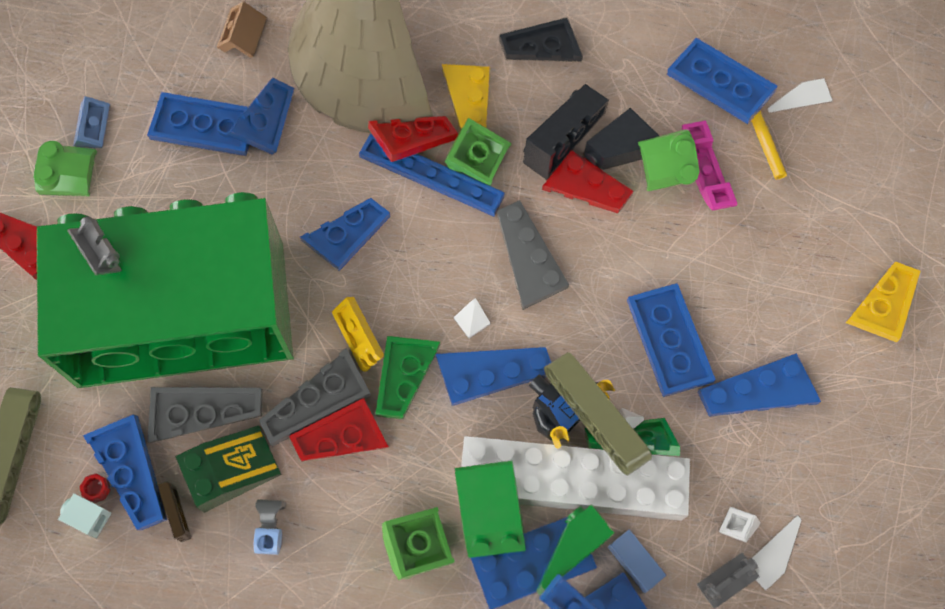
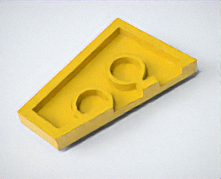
[442,64,490,130]
[846,261,921,342]

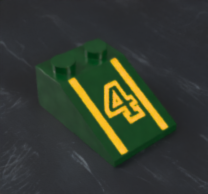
[175,425,282,513]

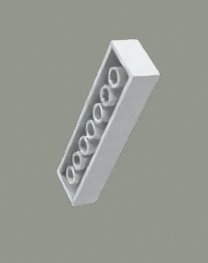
[461,436,690,521]

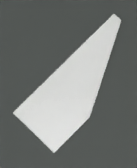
[768,78,832,112]
[752,515,801,591]

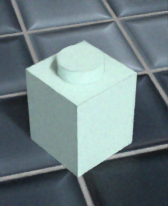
[58,494,112,539]

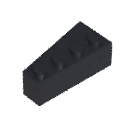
[523,84,609,180]

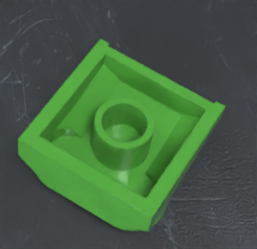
[445,118,512,186]
[638,129,699,191]
[33,141,97,196]
[382,507,455,580]

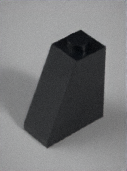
[584,108,660,170]

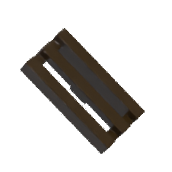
[158,481,191,543]

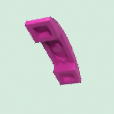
[681,120,738,211]

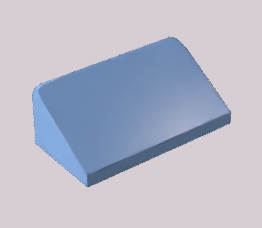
[73,96,110,148]
[607,529,667,594]

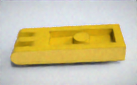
[331,297,384,372]

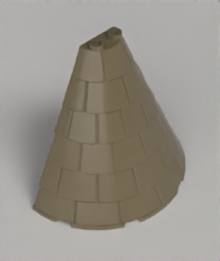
[288,0,434,133]

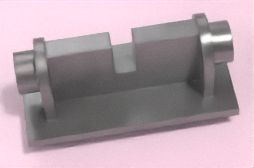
[68,216,121,275]
[696,552,760,609]

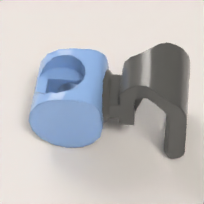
[254,499,286,555]

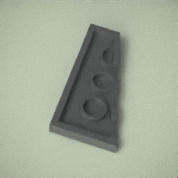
[497,200,569,310]
[259,348,371,447]
[147,387,263,443]

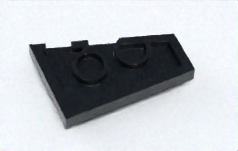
[499,17,583,62]

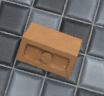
[217,1,267,58]

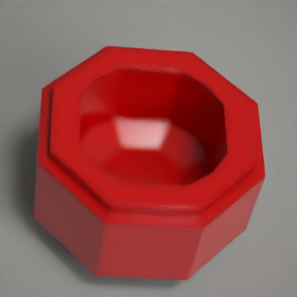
[79,473,111,503]

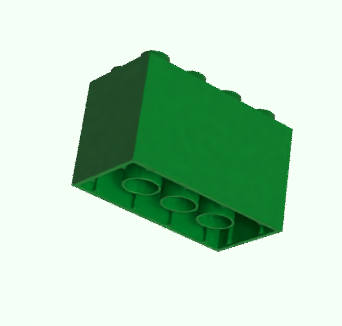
[37,192,294,388]

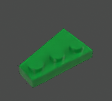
[376,336,440,419]
[584,418,680,456]

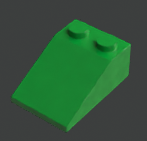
[454,460,526,558]
[536,504,614,595]

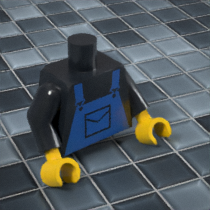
[529,374,615,449]

